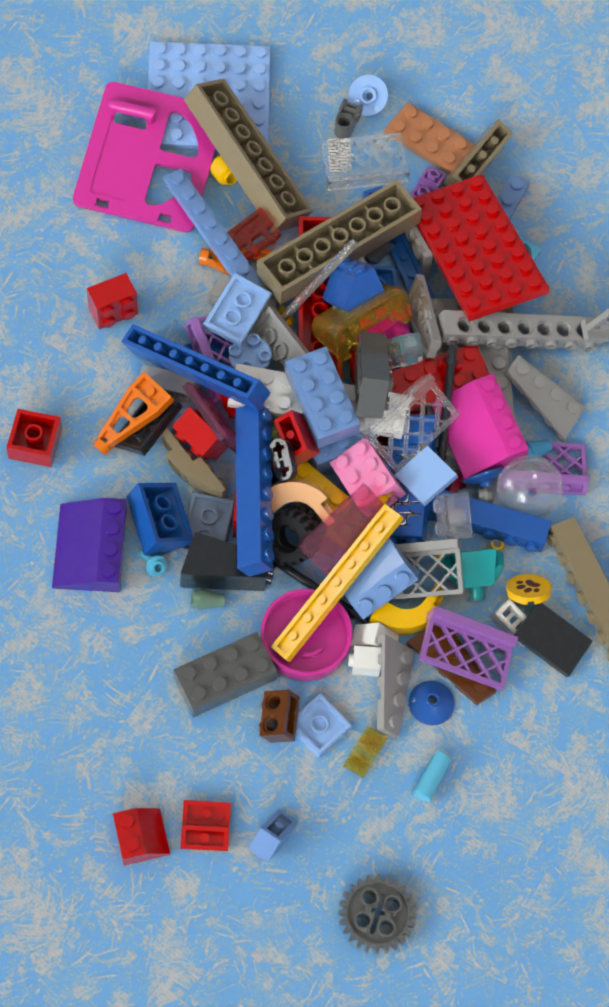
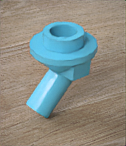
[138,550,167,577]

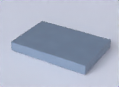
[178,492,235,556]

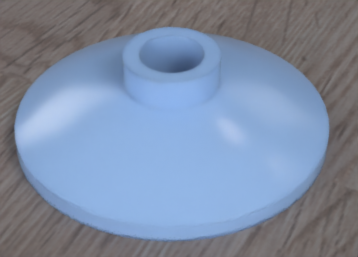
[348,75,388,116]

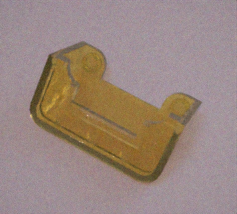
[312,282,413,363]

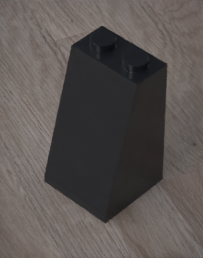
[180,532,276,591]

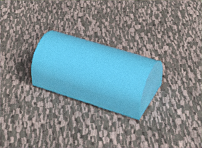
[412,751,451,802]

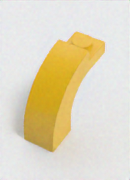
[369,583,445,636]

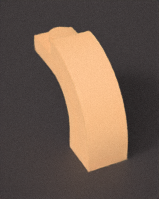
[271,479,335,526]

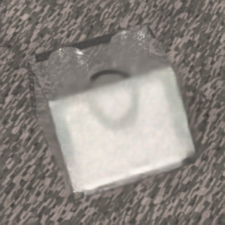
[433,492,473,540]

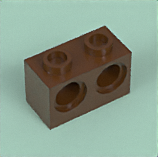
[259,689,300,743]

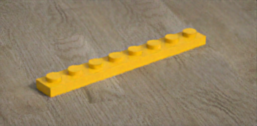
[271,504,404,662]

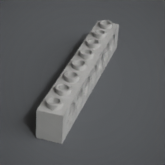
[436,310,603,351]

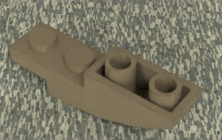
[161,428,227,498]

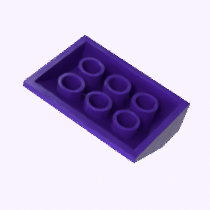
[52,498,127,593]

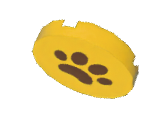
[506,574,551,604]

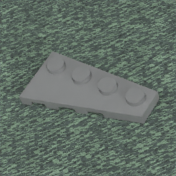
[405,274,442,358]
[377,634,414,737]

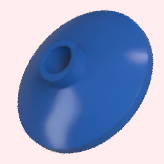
[462,467,504,488]
[409,681,455,725]

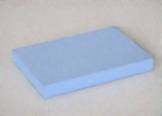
[203,273,272,347]

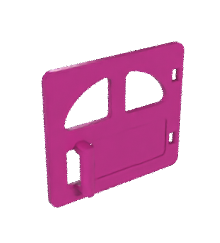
[73,82,216,233]

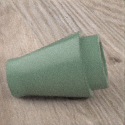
[191,587,225,610]

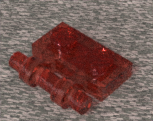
[227,207,282,261]

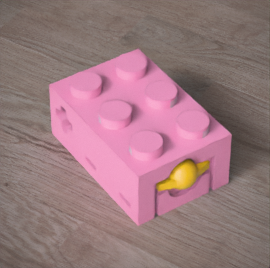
[330,437,406,520]

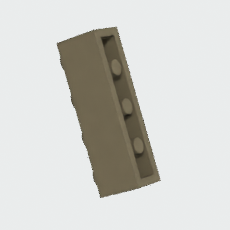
[443,119,513,186]

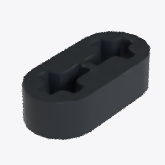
[270,438,297,481]

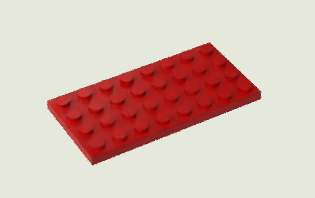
[413,174,550,322]

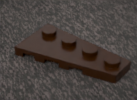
[406,625,496,706]

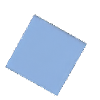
[394,446,458,507]
[296,693,352,758]

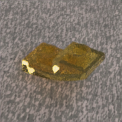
[343,726,388,778]

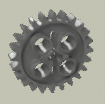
[338,874,417,954]

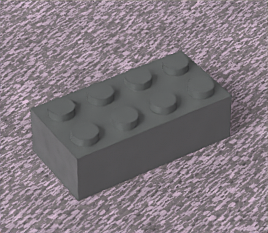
[354,331,393,419]
[173,632,277,718]

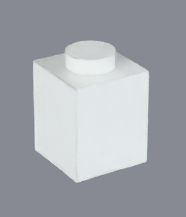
[348,646,382,676]

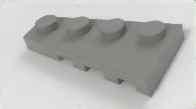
[404,225,433,277]
[249,306,309,368]
[504,355,585,442]

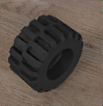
[272,506,323,566]

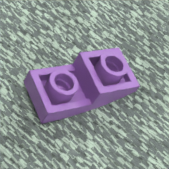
[410,166,447,198]

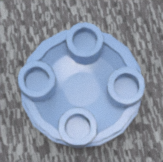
[229,333,272,369]

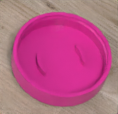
[260,589,352,681]

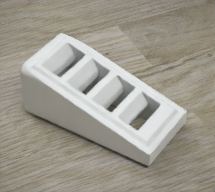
[490,599,526,647]

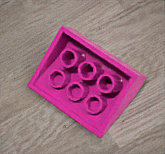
[430,374,529,479]

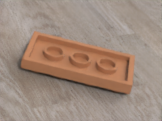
[384,102,474,175]

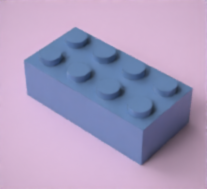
[285,347,360,449]

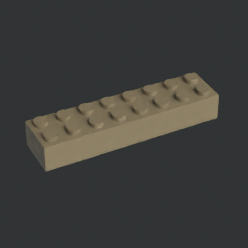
[184,79,313,233]
[257,179,422,305]

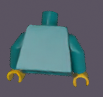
[436,541,505,601]

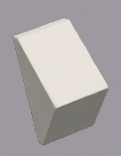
[350,623,399,648]

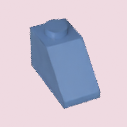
[249,809,298,862]

